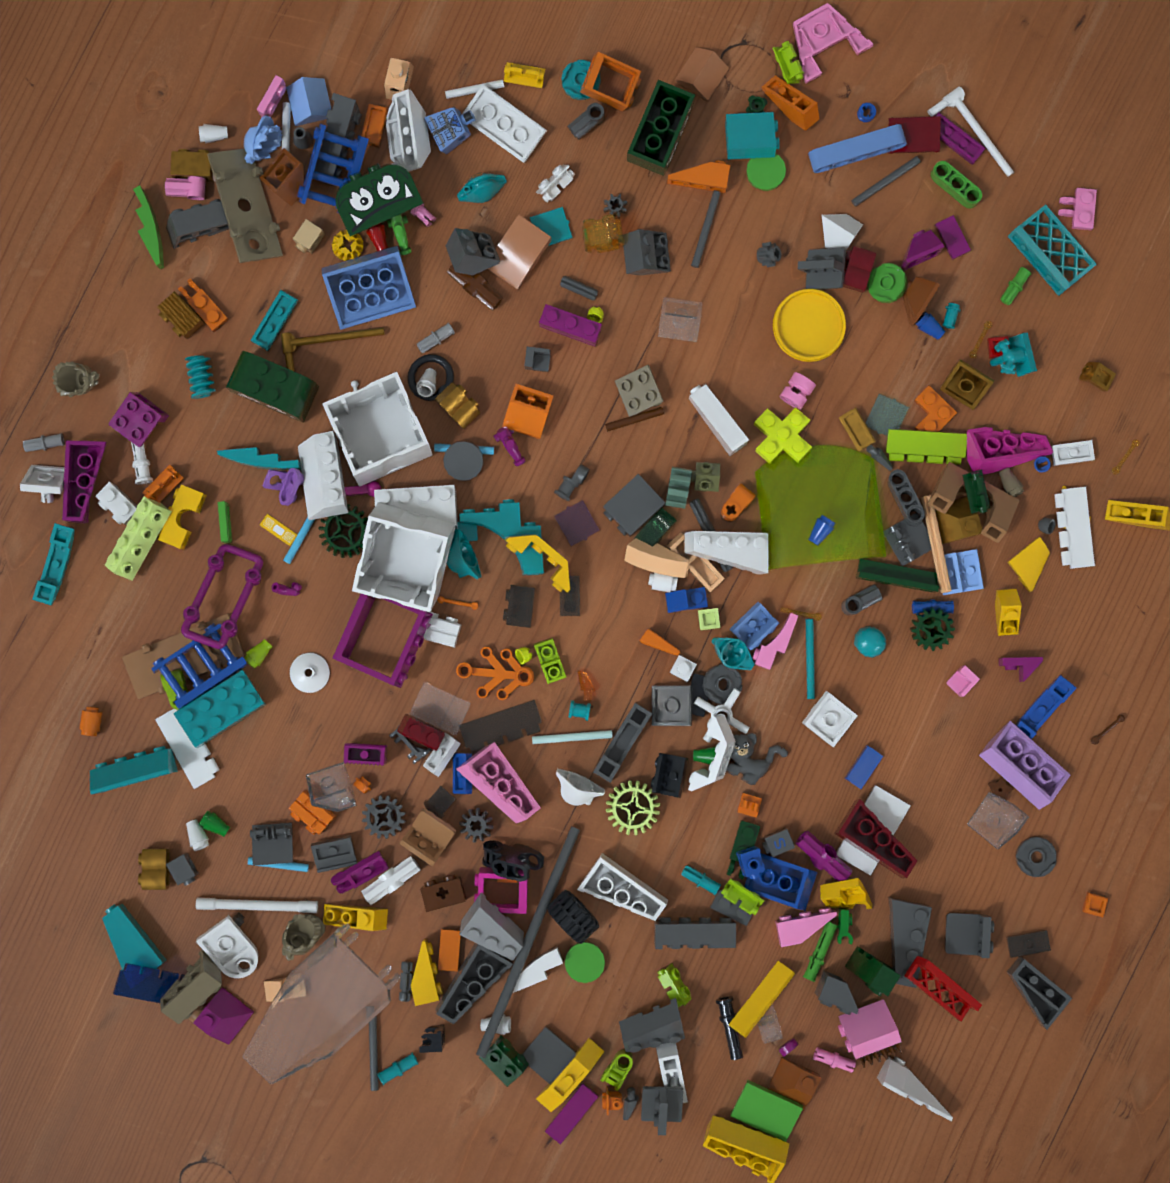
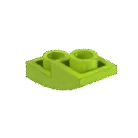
[534,638,566,684]

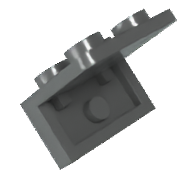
[945,913,994,958]

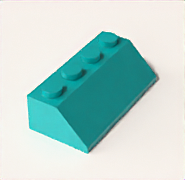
[90,746,178,795]

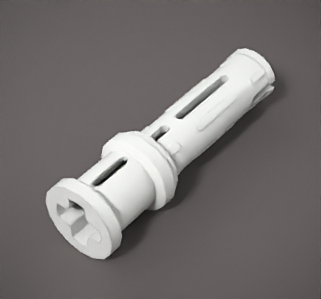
[131,442,153,484]

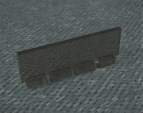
[459,700,542,754]

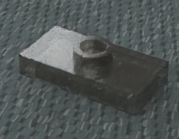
[1006,930,1051,958]

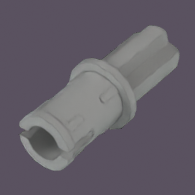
[417,323,455,353]
[23,433,65,452]

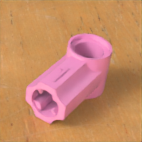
[165,176,206,200]

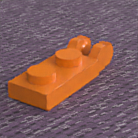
[178,278,228,332]

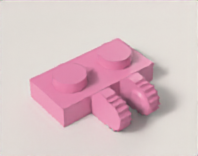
[1058,188,1097,230]

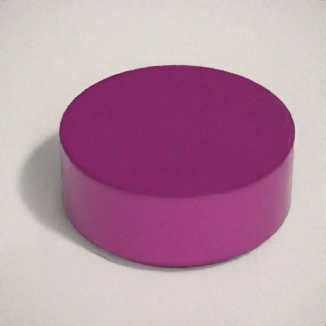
[779,1038,799,1057]

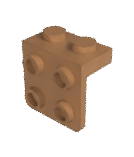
[399,809,456,867]

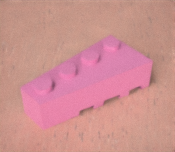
[456,742,540,823]

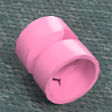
[779,372,816,410]

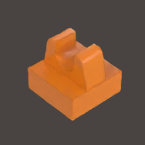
[737,793,762,818]

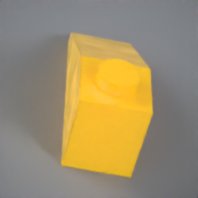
[1105,500,1170,531]

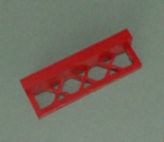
[904,956,982,1022]

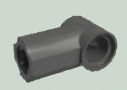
[567,103,605,140]
[841,584,883,616]

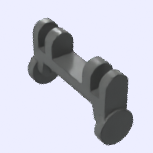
[389,726,433,764]

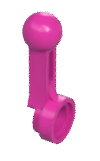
[345,481,381,497]

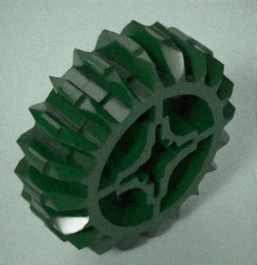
[318,504,368,558]

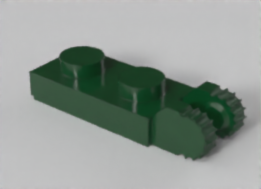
[726,820,760,880]

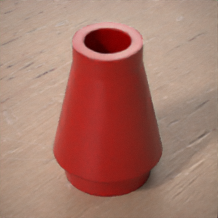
[366,223,388,252]

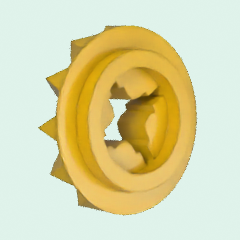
[332,230,364,261]

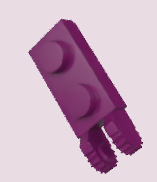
[331,851,389,894]

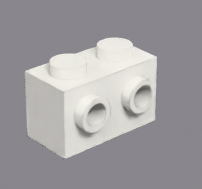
[96,482,137,525]

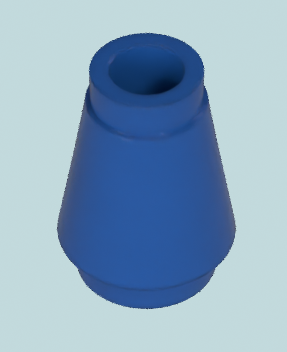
[915,312,945,340]
[808,515,835,546]

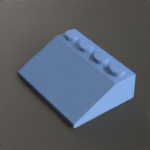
[322,246,416,330]

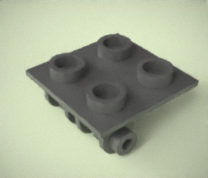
[883,513,932,566]
[250,823,293,866]

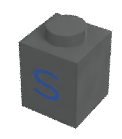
[762,828,795,857]

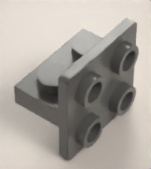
[798,248,846,289]
[641,1086,684,1135]

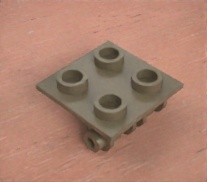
[615,365,663,417]

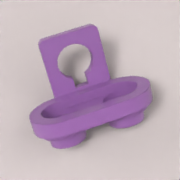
[262,468,304,506]

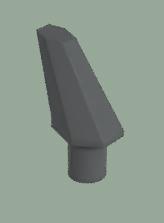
[866,445,893,471]
[623,1087,639,1120]

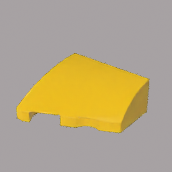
[1007,537,1050,593]
[820,878,872,909]

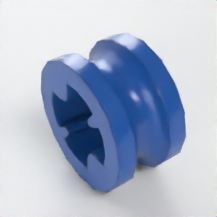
[857,103,876,122]

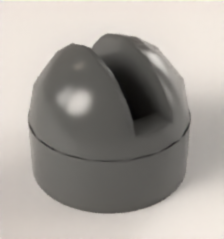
[1038,517,1055,535]

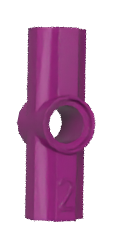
[795,831,852,882]

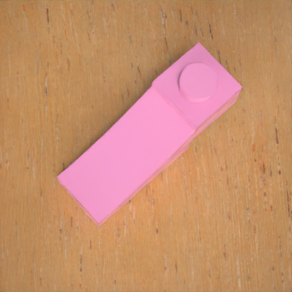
[752,613,798,670]

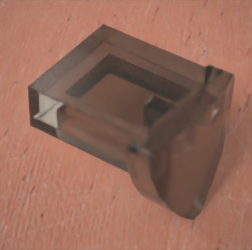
[424,786,456,819]

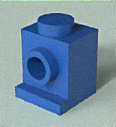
[736,846,765,879]

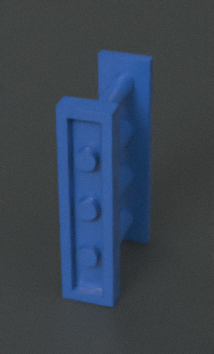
[297,124,369,214]
[151,623,247,710]

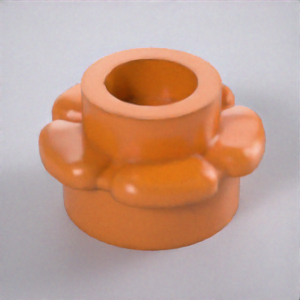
[353,777,371,794]

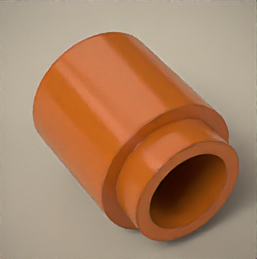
[79,707,102,736]

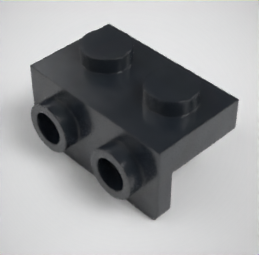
[651,753,689,798]

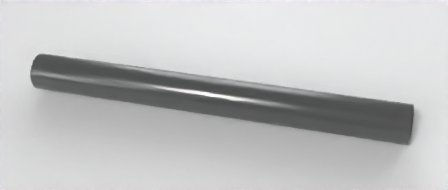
[851,156,921,207]
[691,190,721,268]
[368,1008,379,1091]

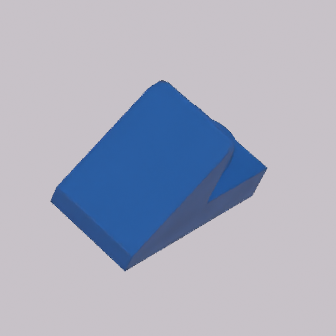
[665,587,708,613]

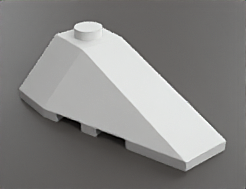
[877,1056,953,1121]

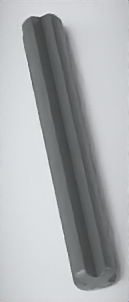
[690,499,733,572]

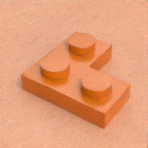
[914,385,957,432]

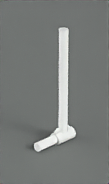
[928,86,1014,177]

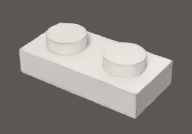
[1051,440,1095,466]
[423,733,461,777]

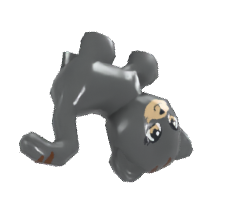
[726,733,788,785]

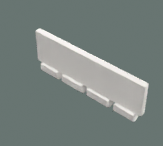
[1054,487,1095,569]
[155,709,220,789]

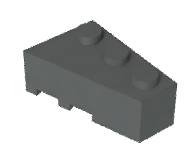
[1007,956,1072,1030]
[619,998,685,1053]

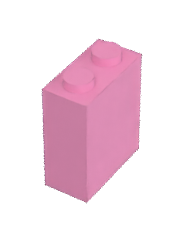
[838,999,901,1059]

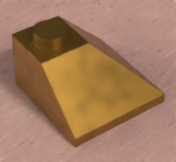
[935,497,982,544]

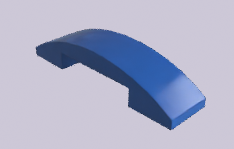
[1015,675,1077,740]

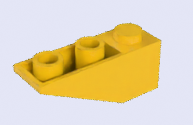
[323,904,388,931]
[411,938,443,1006]

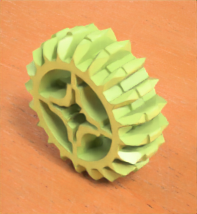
[606,780,660,835]

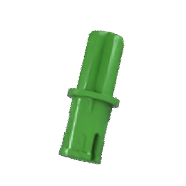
[1000,267,1031,305]

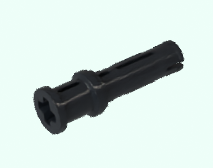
[715,996,743,1060]

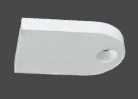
[196,915,259,978]

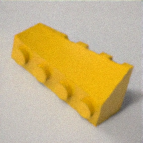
[703,1115,789,1183]

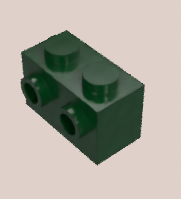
[479,1035,529,1087]

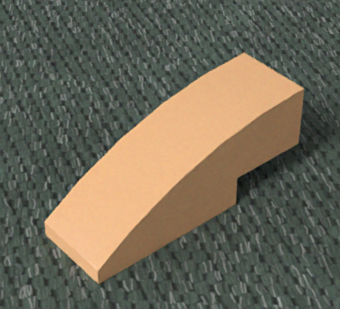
[666,533,725,592]
[624,538,690,578]

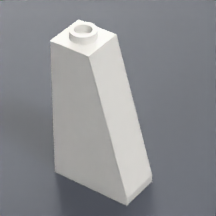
[689,384,749,456]

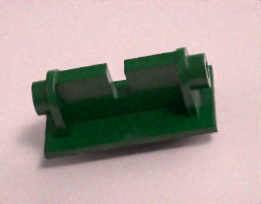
[962,470,990,514]

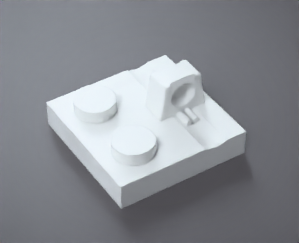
[802,691,858,748]

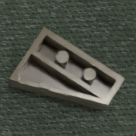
[160,949,222,1024]

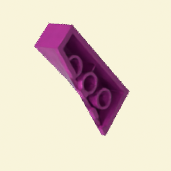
[62,440,107,523]

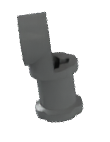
[554,464,590,502]

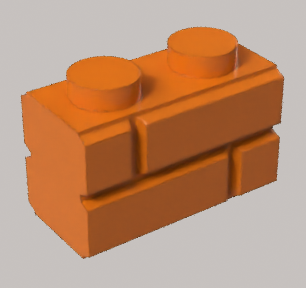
[289,790,337,835]

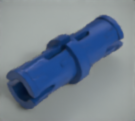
[912,599,954,614]

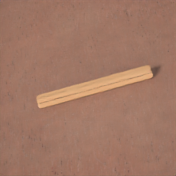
[921,495,951,593]

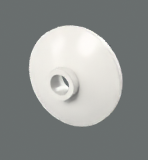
[290,653,330,693]

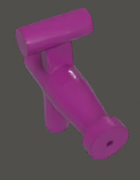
[493,426,526,466]

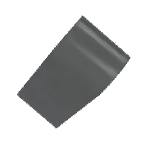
[887,469,925,527]

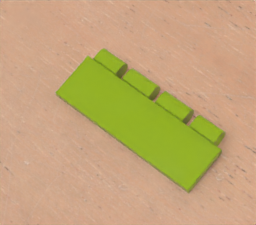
[886,429,967,465]

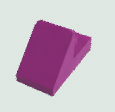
[998,657,1043,682]

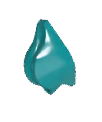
[457,173,507,203]
[447,529,482,579]
[712,637,755,670]

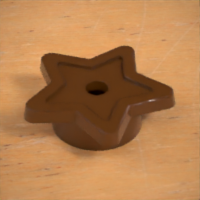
[988,776,1014,802]

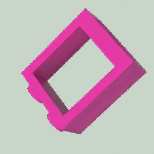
[474,867,528,914]

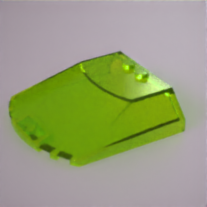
[755,445,886,570]

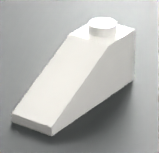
[656,1042,688,1103]

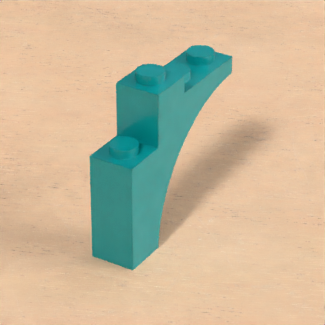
[459,499,544,576]

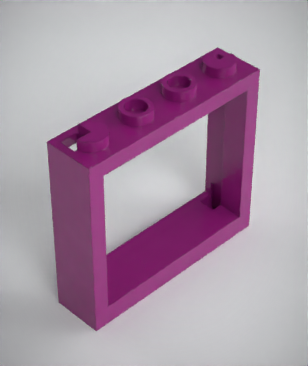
[333,594,433,688]

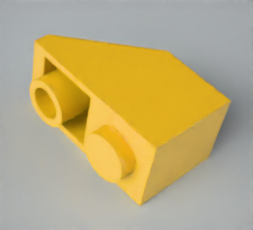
[995,589,1022,636]

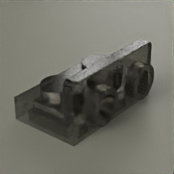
[503,585,535,628]

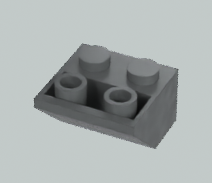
[446,228,500,275]
[622,229,671,275]
[814,970,859,1015]

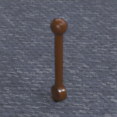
[1091,715,1125,745]

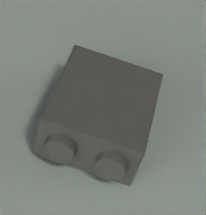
[603,474,665,537]

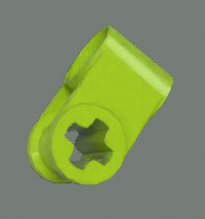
[160,669,188,710]
[600,1050,633,1091]

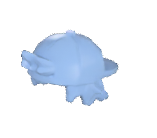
[244,115,282,164]

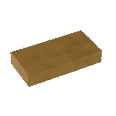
[839,407,876,452]

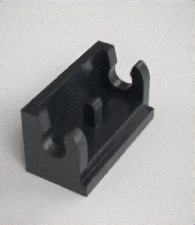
[419,1025,445,1053]

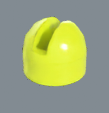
[587,306,604,323]
[515,647,532,664]

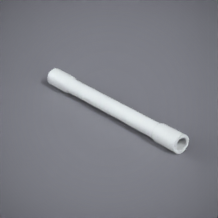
[196,897,318,913]

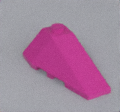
[967,427,1053,474]

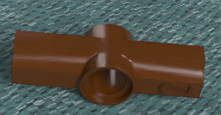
[447,265,504,311]

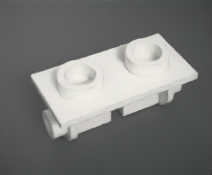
[536,165,575,203]

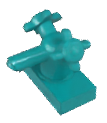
[990,333,1037,377]

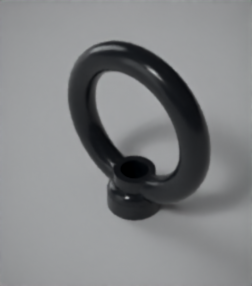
[407,354,454,401]

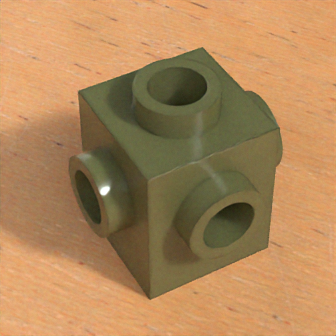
[691,462,720,492]

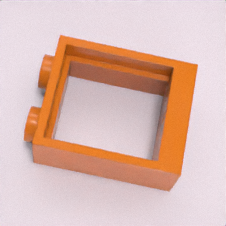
[580,52,641,112]

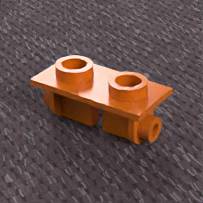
[142,464,184,503]
[602,1086,623,1115]

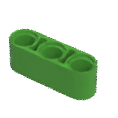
[930,161,982,209]

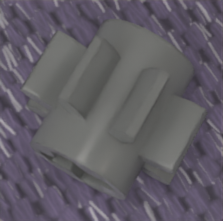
[603,194,627,219]
[757,242,781,267]

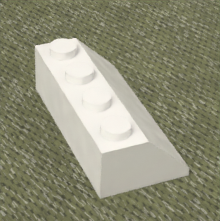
[298,431,348,520]

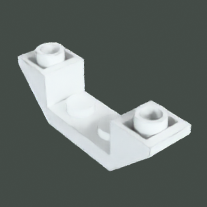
[688,714,736,791]

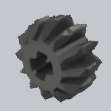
[459,808,494,843]

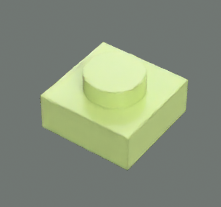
[698,608,720,630]

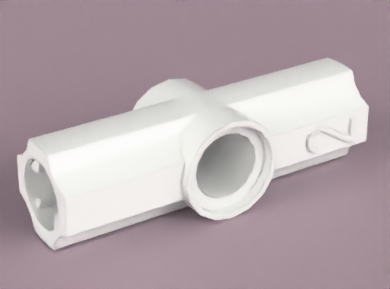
[361,856,421,905]

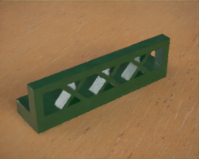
[856,559,939,593]

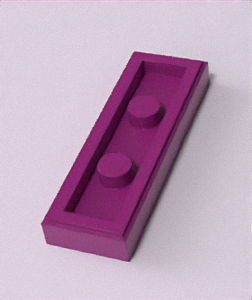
[935,112,985,165]
[545,1083,599,1145]

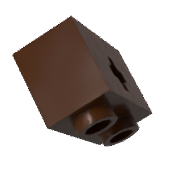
[420,874,467,912]

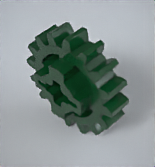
[910,607,955,651]

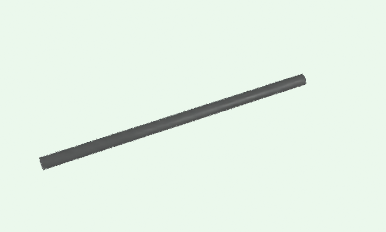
[476,826,580,1058]

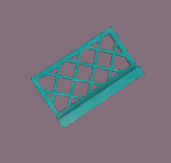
[1008,204,1097,296]

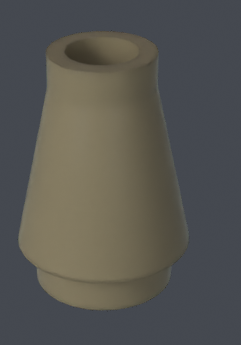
[999,468,1024,497]

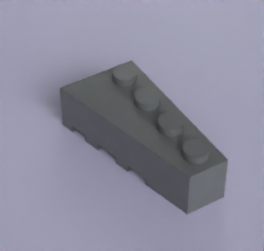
[314,93,362,178]
[889,897,932,988]
[654,917,736,949]
[435,943,513,1024]

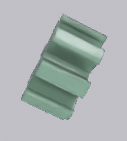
[665,466,692,509]

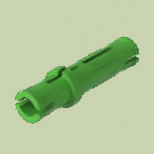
[803,922,838,982]

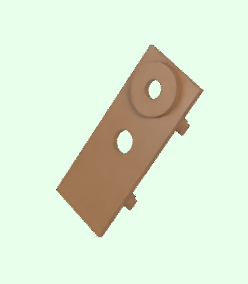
[122,614,245,700]

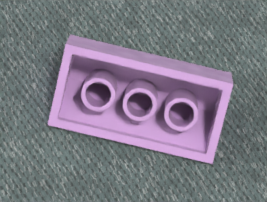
[979,721,1070,809]

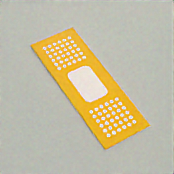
[260,514,297,546]

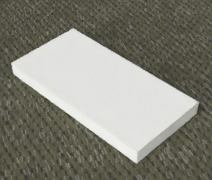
[463,84,547,163]
[837,785,910,876]

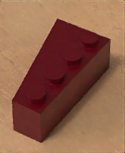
[834,799,917,878]

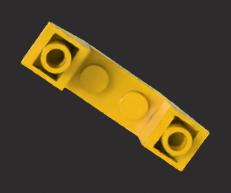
[504,534,570,593]
[536,1038,604,1112]

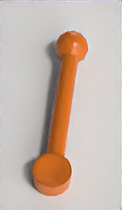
[437,596,478,610]

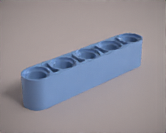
[808,124,907,173]

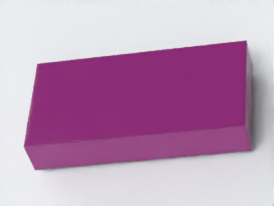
[935,215,971,260]

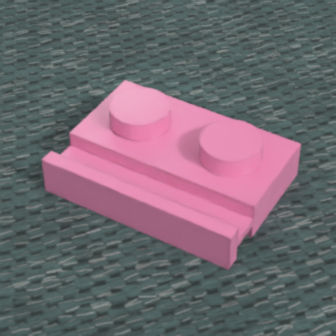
[257,75,286,118]

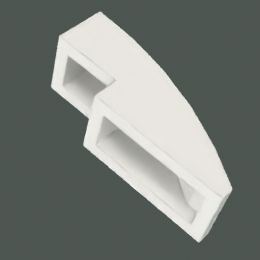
[513,946,563,993]

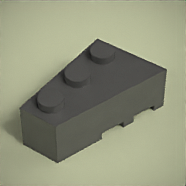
[166,199,229,249]

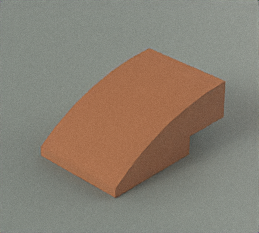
[488,214,552,290]

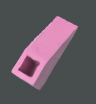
[775,907,837,947]

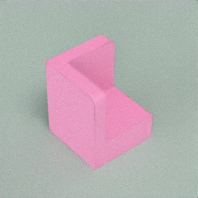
[946,665,980,697]

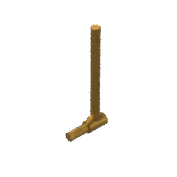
[281,327,385,372]

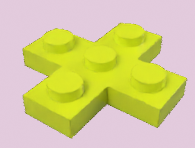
[754,407,812,464]

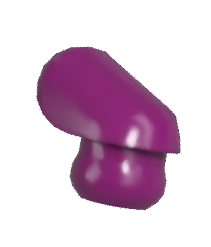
[271,582,302,596]

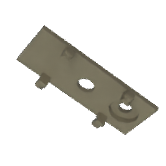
[207,149,283,263]

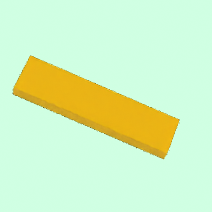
[729,961,795,1038]

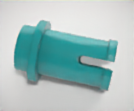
[942,303,961,329]

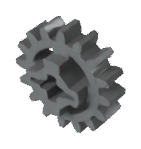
[362,795,406,839]

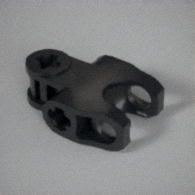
[482,840,544,882]

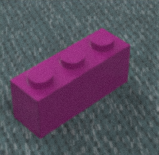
[539,304,602,347]

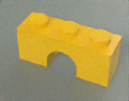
[158,485,207,550]

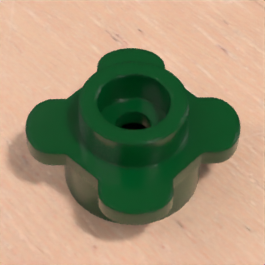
[746,95,768,113]

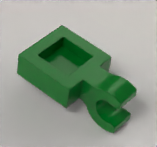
[837,908,853,945]

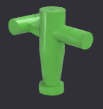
[387,214,412,255]

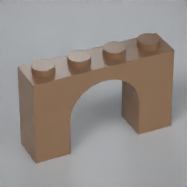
[927,462,1020,543]

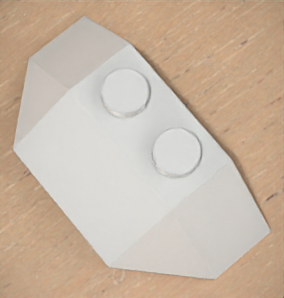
[385,89,431,172]

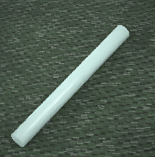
[532,730,612,744]

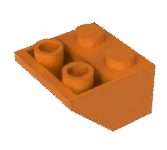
[502,384,554,439]

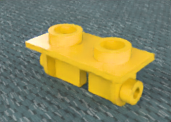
[503,62,546,88]

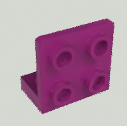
[109,392,169,447]

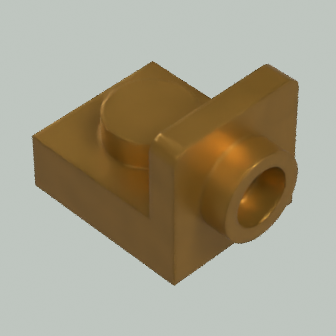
[1079,362,1116,391]

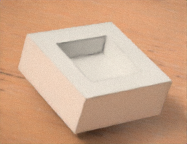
[670,655,697,682]

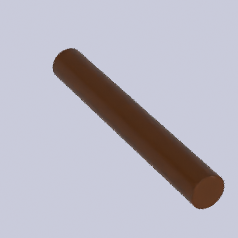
[605,407,664,432]

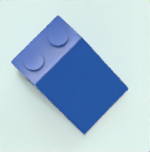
[744,853,818,911]

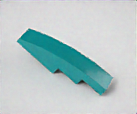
[217,447,301,471]

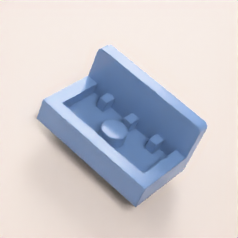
[730,602,779,650]

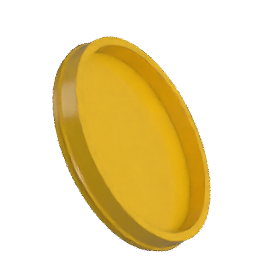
[773,289,846,362]

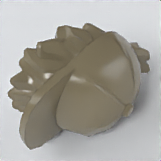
[52,362,100,397]
[282,914,325,961]

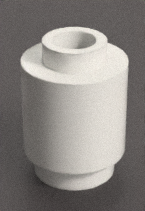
[648,572,678,593]

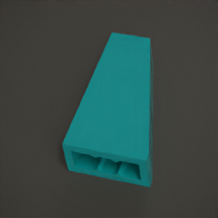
[102,904,167,988]

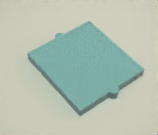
[866,394,909,436]

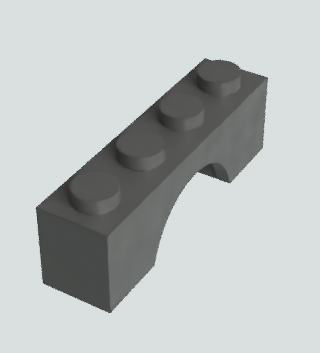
[593,703,652,783]

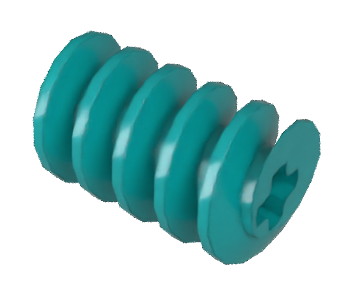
[185,355,216,399]

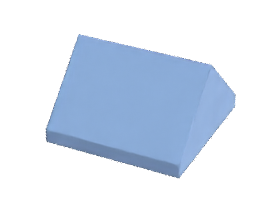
[286,77,332,126]

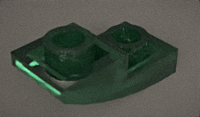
[634,508,677,547]

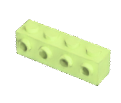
[105,496,172,581]

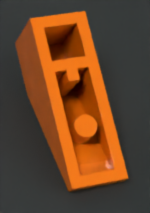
[761,75,819,131]
[667,160,730,193]

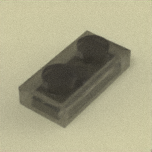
[560,576,580,617]

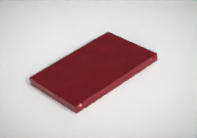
[888,116,941,154]

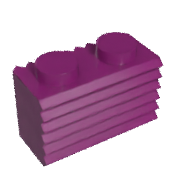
[344,743,387,766]

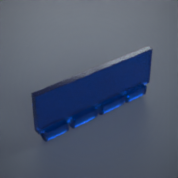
[113,963,185,1003]

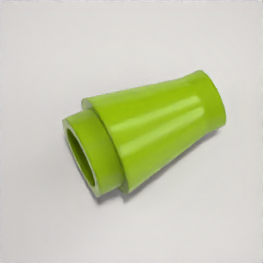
[243,639,272,669]

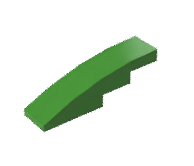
[133,185,164,270]

